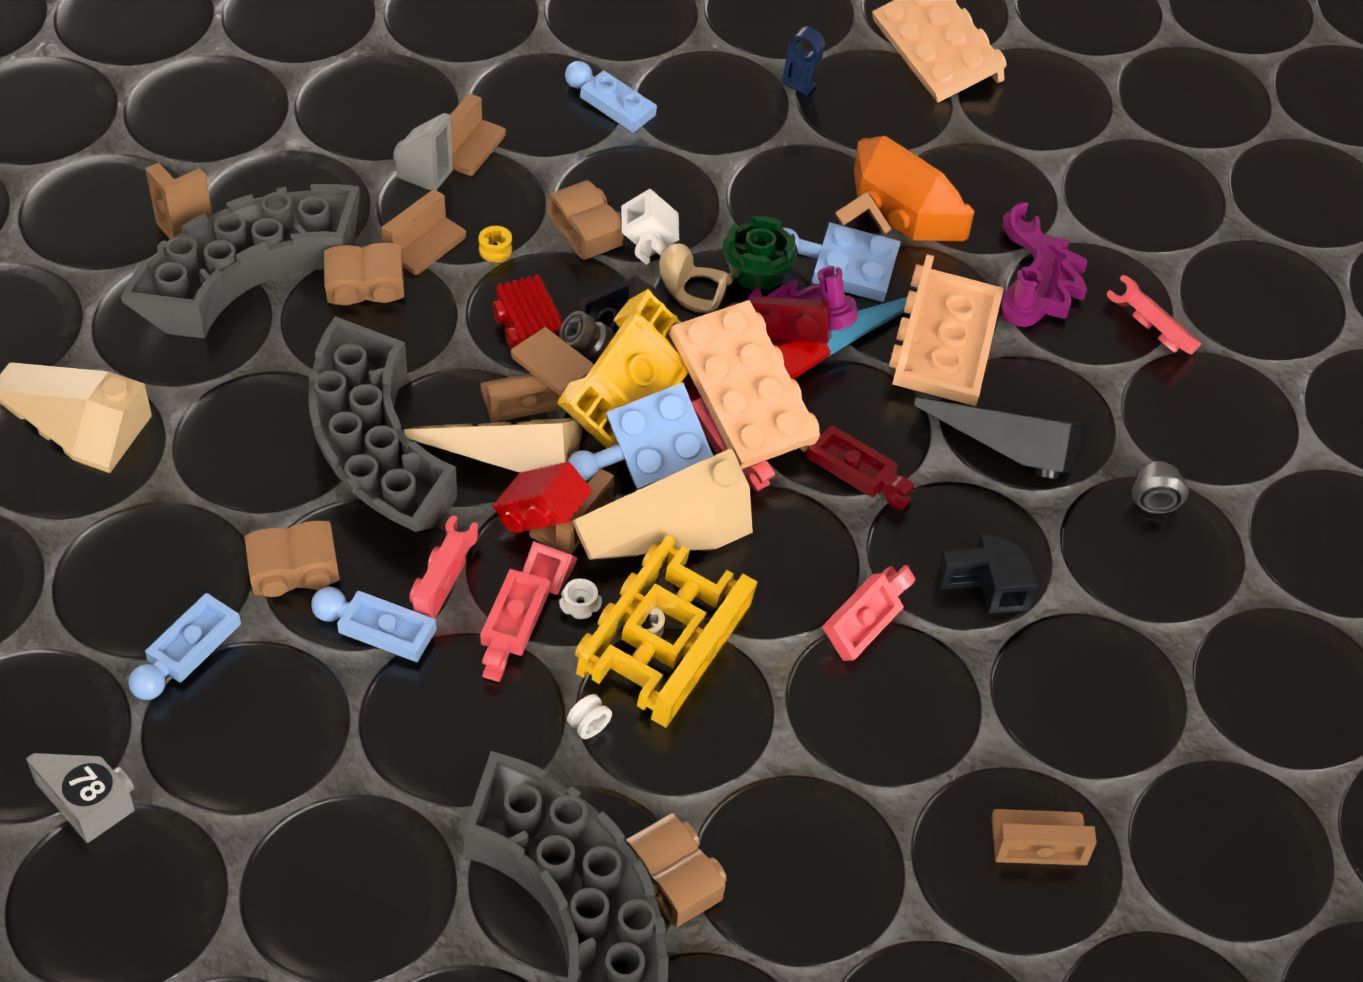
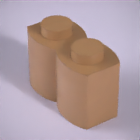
[547,180,624,260]
[324,243,404,305]
[244,521,340,597]
[625,813,727,928]

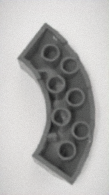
[121,184,360,339]
[308,316,457,532]
[464,751,669,982]

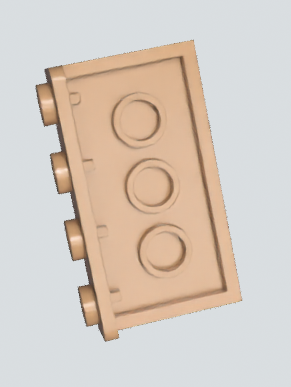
[872,0,1006,103]
[889,254,1004,406]
[669,300,820,469]

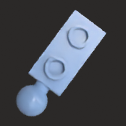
[565,61,657,133]
[311,587,437,662]
[128,593,241,700]

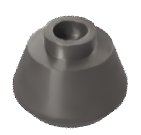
[1132,461,1189,514]

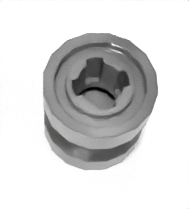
[559,311,614,362]

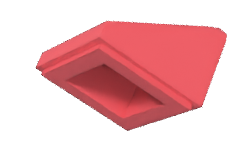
[522,541,577,596]

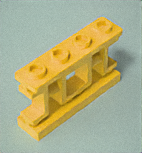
[575,534,758,728]

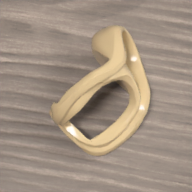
[659,244,734,313]

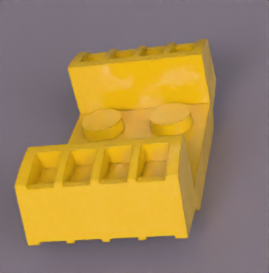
[557,289,688,448]

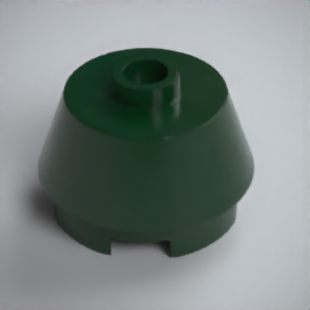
[722,216,798,290]

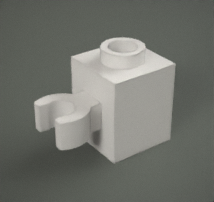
[621,189,679,265]

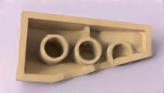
[0,362,152,473]
[404,418,583,473]
[572,448,753,560]

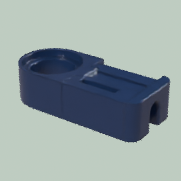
[782,27,825,95]

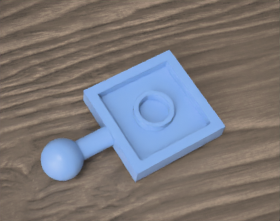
[782,222,901,302]
[568,383,713,490]

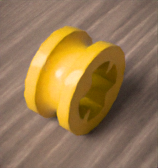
[478,226,512,263]

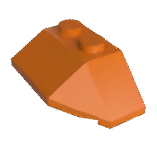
[854,136,974,241]

